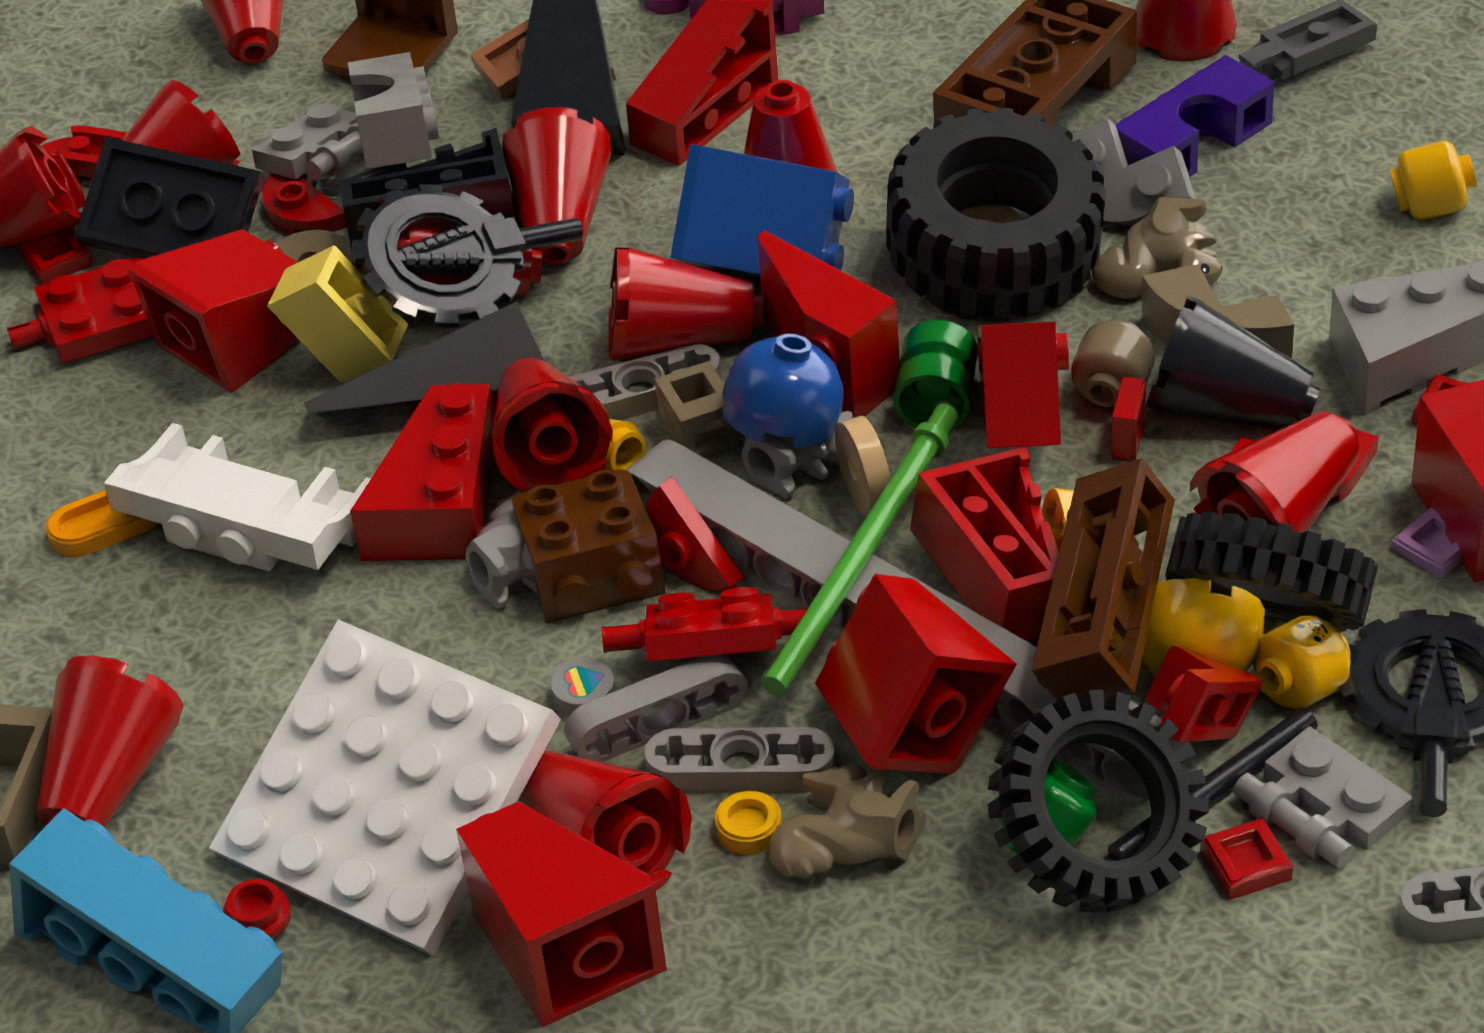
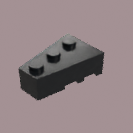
[339,127,516,265]

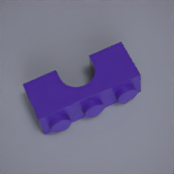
[1116,55,1274,177]

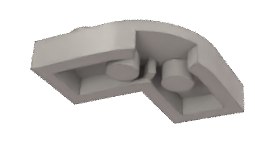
[1072,119,1196,227]

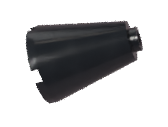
[1146,296,1321,428]

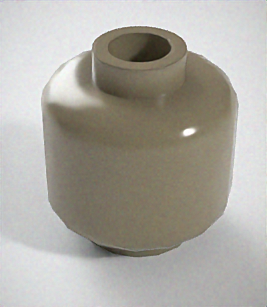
[1071,320,1155,408]

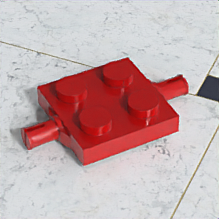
[6,256,154,364]
[601,587,808,661]

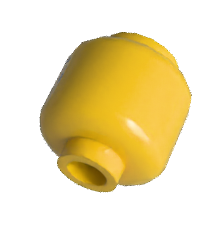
[1389,140,1477,220]
[1253,616,1351,710]

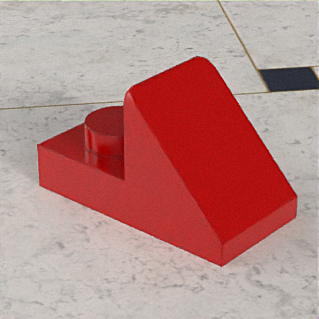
[1146,646,1264,742]

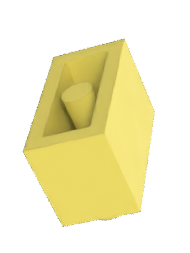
[267,245,408,383]

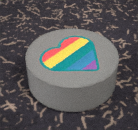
[550,657,616,717]

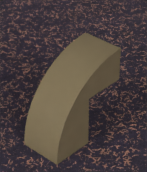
[1142,264,1294,359]

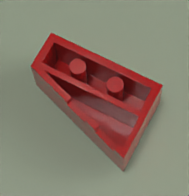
[976,321,1069,449]
[910,447,1059,640]

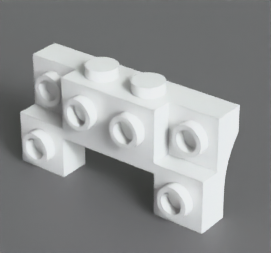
[104,423,371,572]

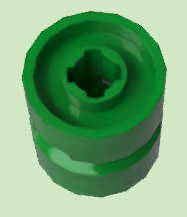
[893,320,978,429]

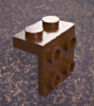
[322,0,458,77]
[512,469,666,623]

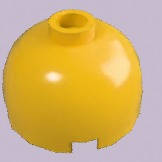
[1142,579,1265,677]

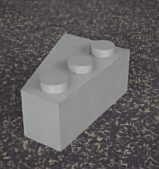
[1329,261,1484,415]

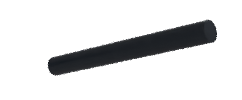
[1108,707,1318,861]

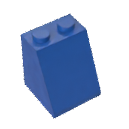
[670,144,854,280]

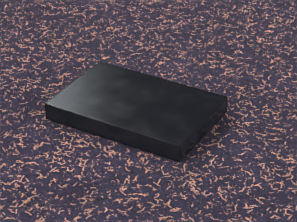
[74,136,264,259]

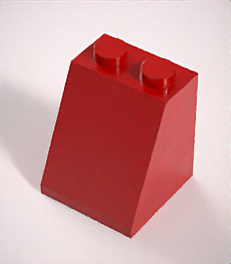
[127,229,299,393]
[1411,380,1484,583]
[815,574,1017,774]
[456,801,667,1028]

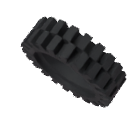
[1165,512,1378,632]
[987,690,1209,913]

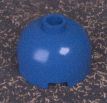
[722,334,844,448]

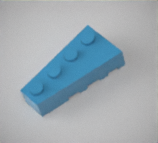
[9,808,282,1033]

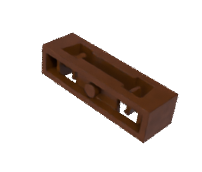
[1032,458,1175,701]

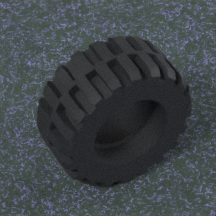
[886,108,1106,321]

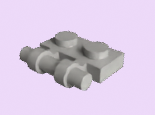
[252,103,363,181]
[1233,726,1413,869]

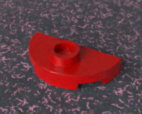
[262,173,347,234]
[646,476,743,592]

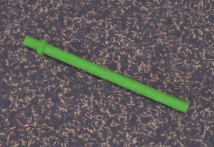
[762,404,958,696]

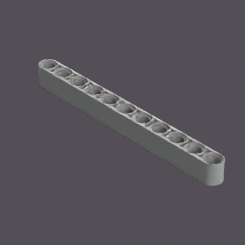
[626,439,1188,804]

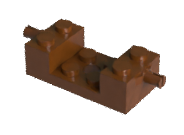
[933,0,1137,126]

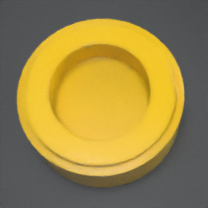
[715,791,782,855]

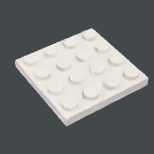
[209,619,561,956]

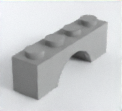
[348,52,439,169]

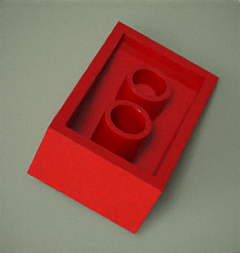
[757,230,900,418]

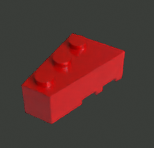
[625,0,779,166]
[350,384,495,561]

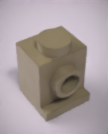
[654,361,740,458]

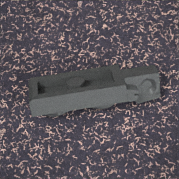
[1238,0,1377,81]

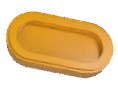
[46,489,159,557]

